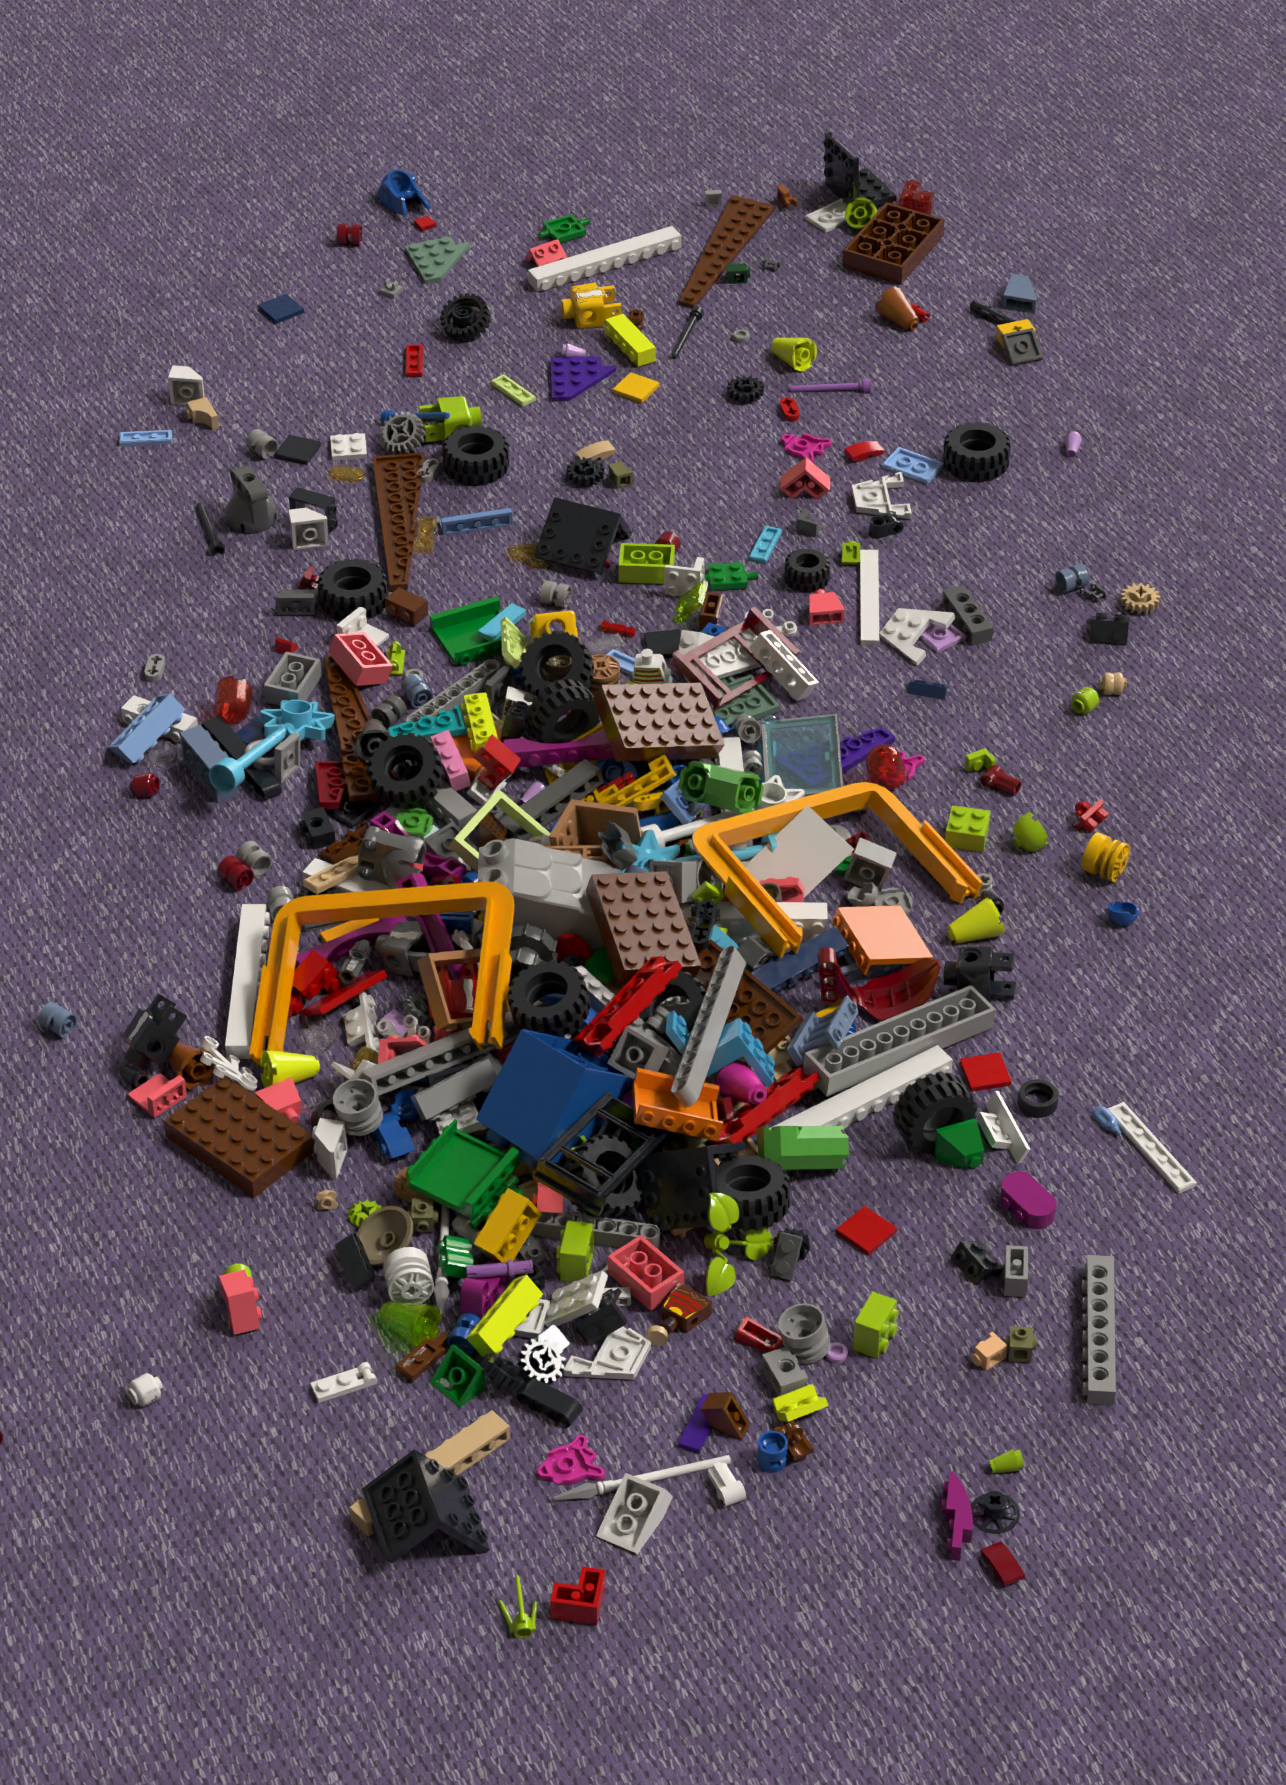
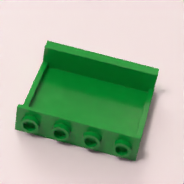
[430,596,524,666]
[406,1119,519,1219]

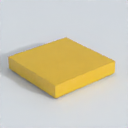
[613,372,660,403]

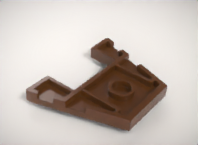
[319,822,388,864]

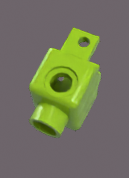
[419,396,482,442]

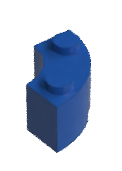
[370,1111,415,1159]

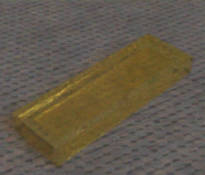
[415,516,437,553]

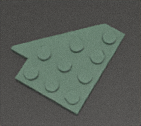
[405,236,470,284]
[711,674,780,728]

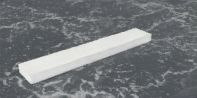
[1107,1102,1197,1194]

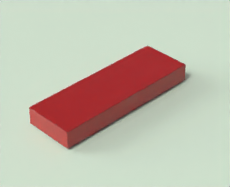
[405,344,423,378]

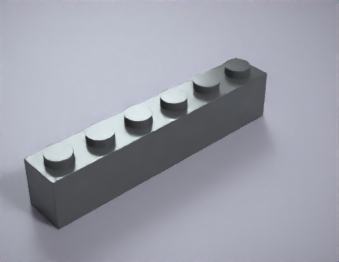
[500,759,604,840]

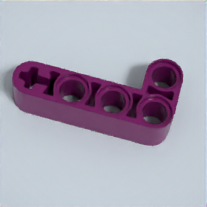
[461,1260,510,1319]

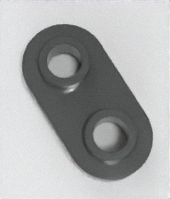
[518,1234,546,1266]

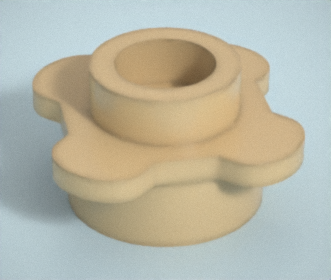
[316,1190,338,1210]

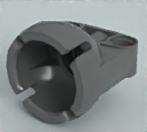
[225,465,277,534]
[358,826,426,889]

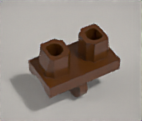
[773,1420,814,1463]

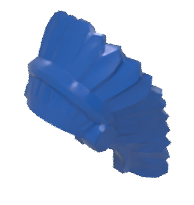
[377,169,431,216]

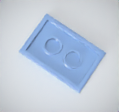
[881,447,944,484]

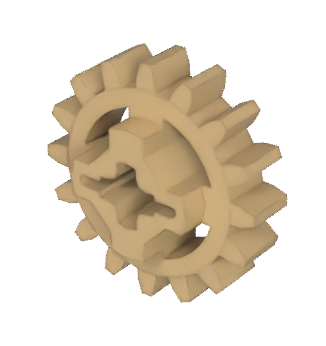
[1120,583,1160,614]

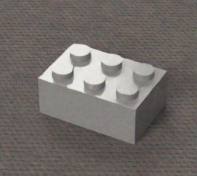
[264,652,322,706]

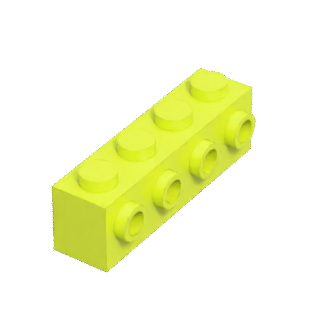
[604,314,656,367]
[461,693,498,753]
[466,1275,543,1357]

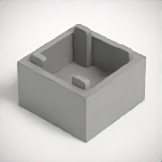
[650,860,696,903]

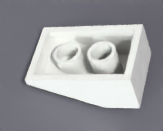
[596,1473,673,1554]

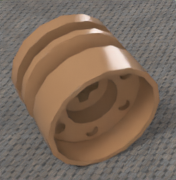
[587,654,620,696]

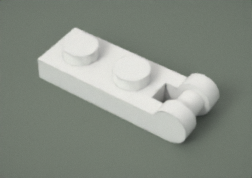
[311,1362,377,1403]

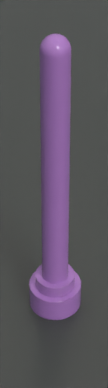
[788,379,870,393]

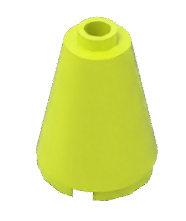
[771,338,817,372]
[946,898,1005,944]
[260,1050,320,1088]

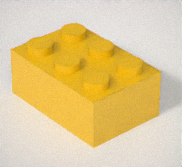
[473,1188,542,1263]

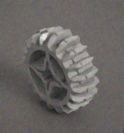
[379,411,426,455]

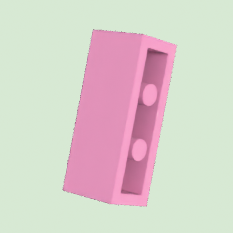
[431,730,471,791]

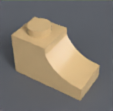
[186,397,219,430]

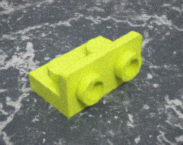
[772,1384,828,1422]

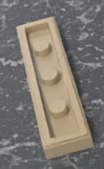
[303,852,359,894]

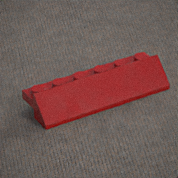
[573,956,682,1058]
[707,1068,821,1145]

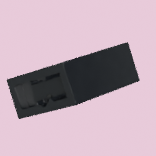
[289,487,338,535]

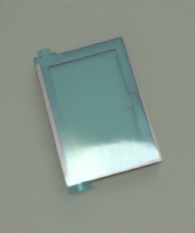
[761,714,843,797]

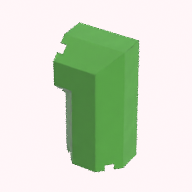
[678,761,764,813]
[757,1126,849,1171]

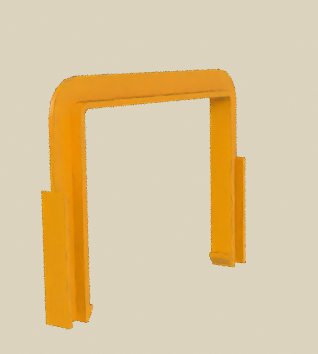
[692,782,983,958]
[249,881,515,1065]

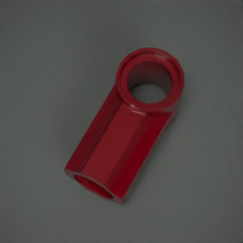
[980,765,1022,795]

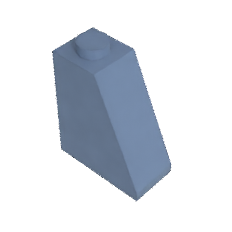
[1003,274,1037,313]

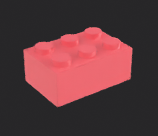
[328,632,393,686]
[608,1235,684,1311]

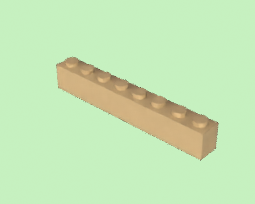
[350,1410,510,1537]

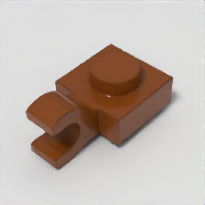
[777,184,798,209]

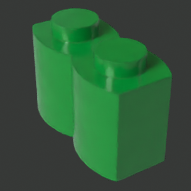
[437,1235,473,1279]

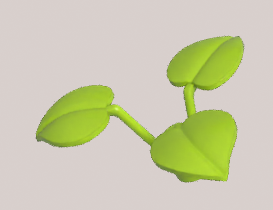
[704,1193,773,1296]

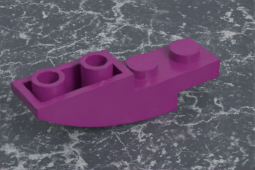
[941,1472,973,1561]

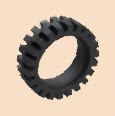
[440,293,491,342]

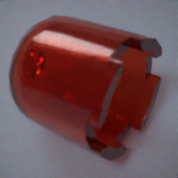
[214,676,253,724]
[866,744,907,792]

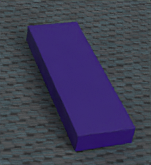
[678,1394,713,1454]

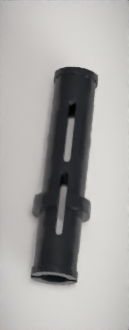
[969,300,1016,324]

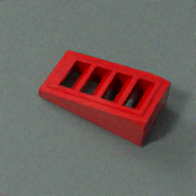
[733,1316,783,1352]

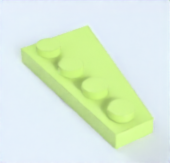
[500,616,531,669]

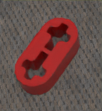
[780,398,800,422]

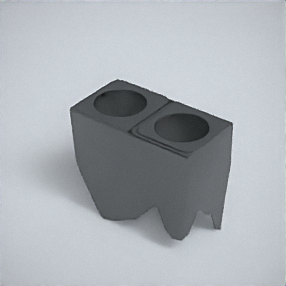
[598,821,638,871]

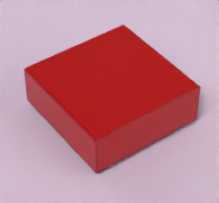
[414,216,436,231]

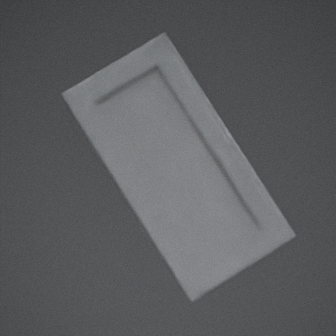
[584,633,625,656]

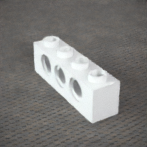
[749,630,819,701]
[121,695,198,742]

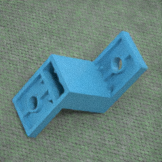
[666,1011,775,1088]

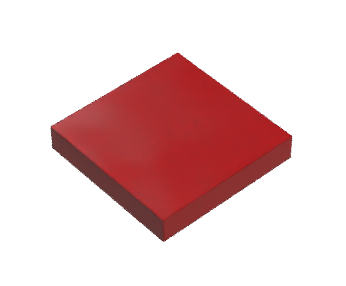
[960,1052,1012,1092]
[836,1206,897,1256]

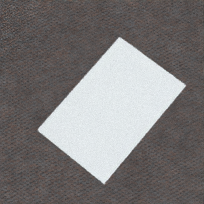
[746,805,854,898]

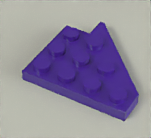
[550,356,616,402]

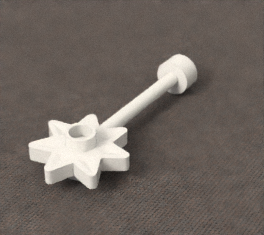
[641,775,805,848]

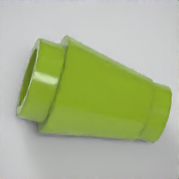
[989,1449,1024,1474]

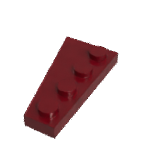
[315,761,346,810]

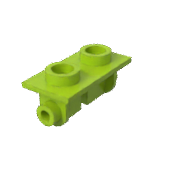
[386,641,405,675]

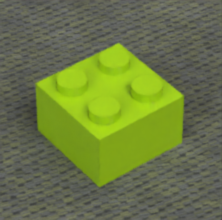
[945,805,991,852]
[556,1221,594,1282]
[853,1291,899,1359]

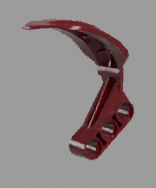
[817,947,941,1022]

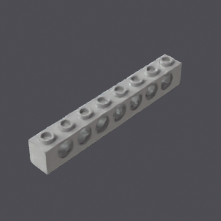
[1082,1255,1116,1405]

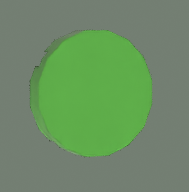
[395,808,433,838]

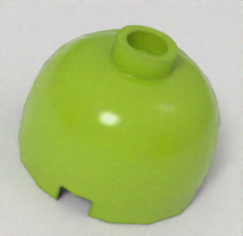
[845,198,877,231]
[1012,812,1049,852]

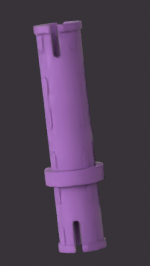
[466,1259,533,1279]

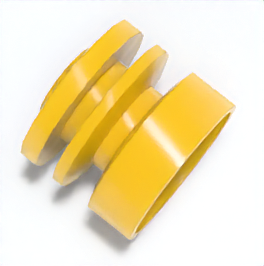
[1081,832,1130,882]

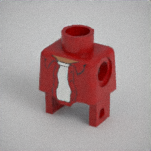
[427,963,478,1033]

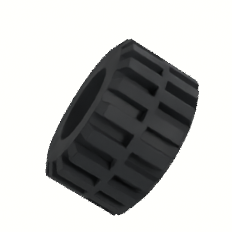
[784,548,830,593]

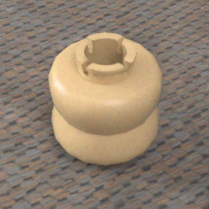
[1099,672,1127,696]

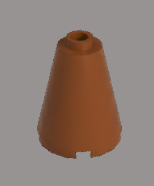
[875,286,919,331]
[167,1042,216,1090]

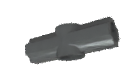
[338,939,372,985]

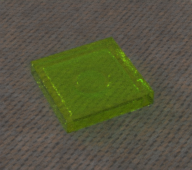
[674,579,708,623]

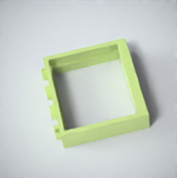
[448,789,551,872]

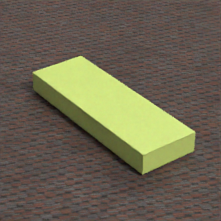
[491,374,536,407]

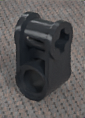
[869,512,904,539]

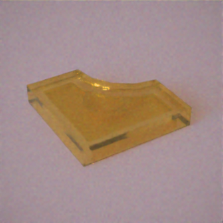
[509,543,549,569]

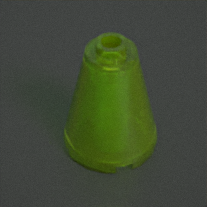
[379,1301,442,1347]

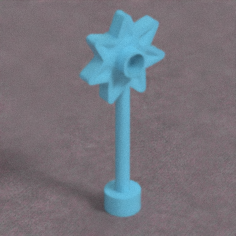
[209,700,335,793]
[616,829,779,873]

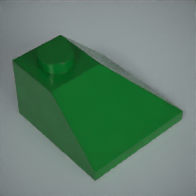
[934,1118,984,1169]

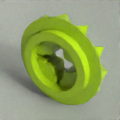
[348,1199,381,1227]

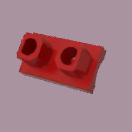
[1074,799,1109,833]

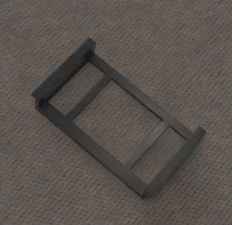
[533,1091,672,1217]

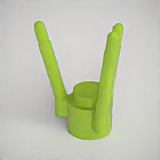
[498,1575,537,1638]

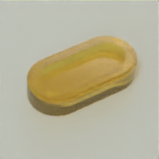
[330,465,365,482]

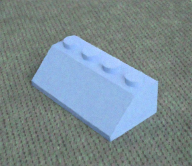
[108,693,186,763]

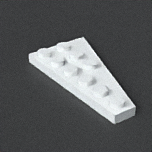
[685,629,761,683]

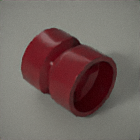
[337,224,362,246]
[217,855,254,891]

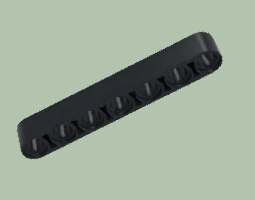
[201,716,282,801]

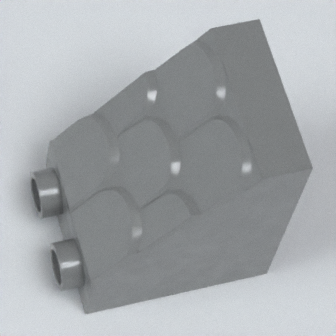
[478,838,621,948]

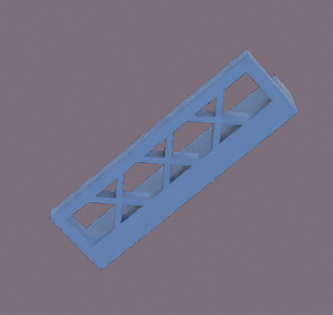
[439,508,513,535]

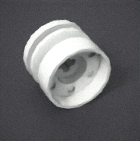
[383,1247,434,1306]

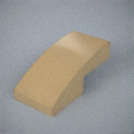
[576,440,617,461]

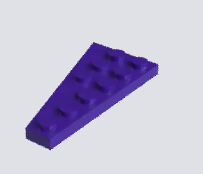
[773,727,895,790]

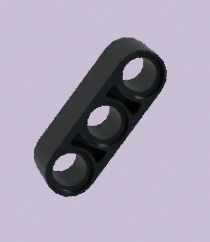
[335,1232,376,1292]
[516,1378,583,1428]

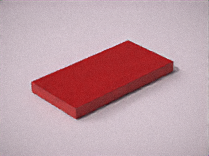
[302,970,387,1016]

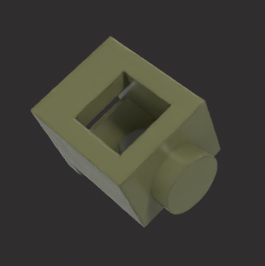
[609,461,633,489]

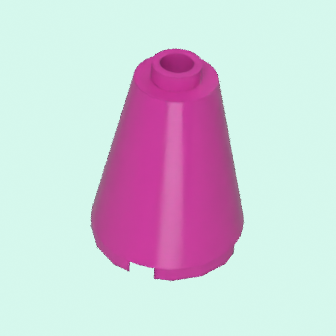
[715,1059,767,1105]

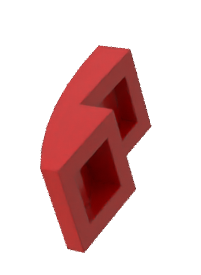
[844,441,885,461]

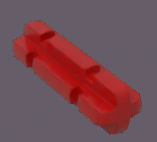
[600,621,636,638]
[599,772,635,792]

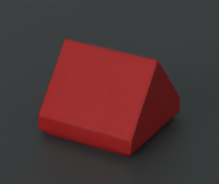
[275,637,298,654]

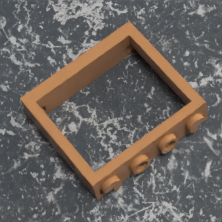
[417,948,510,1033]

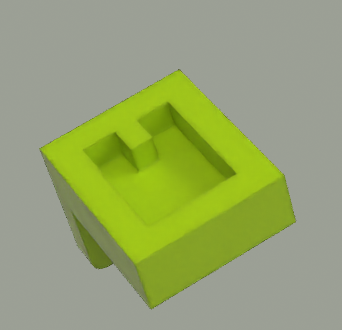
[842,541,860,565]
[965,748,996,772]
[692,881,724,904]

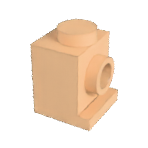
[971,1332,1007,1371]

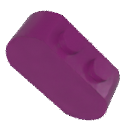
[1000,1172,1057,1229]

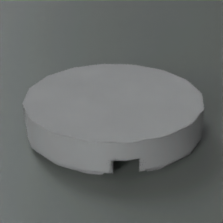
[873,888,913,915]

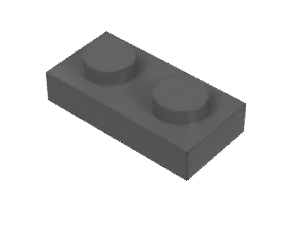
[770,1232,803,1280]

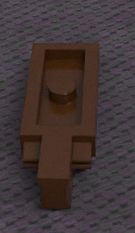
[396,1332,449,1383]

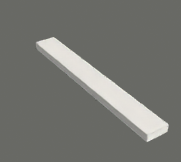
[860,550,879,645]

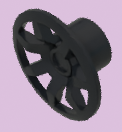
[971,1491,1020,1534]

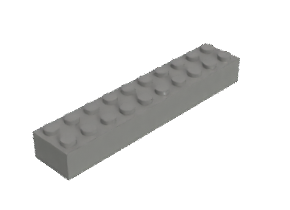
[803,985,996,1096]

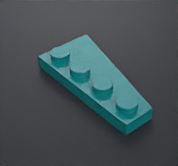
[388,705,467,740]

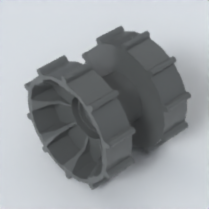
[509,923,558,987]

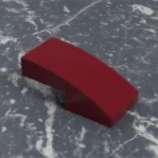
[980,1541,1025,1586]

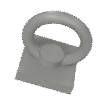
[244,732,300,784]

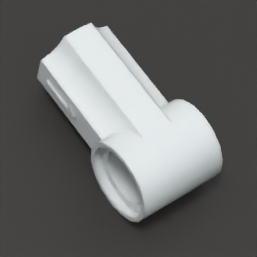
[708,1462,746,1507]

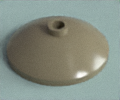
[357,1206,413,1266]

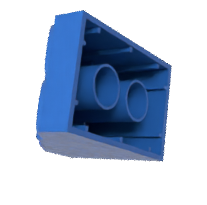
[476,1029,633,1168]

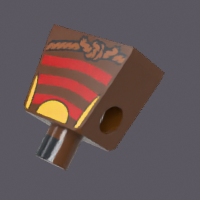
[661,1282,712,1334]

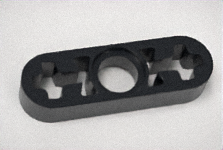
[691,899,717,950]

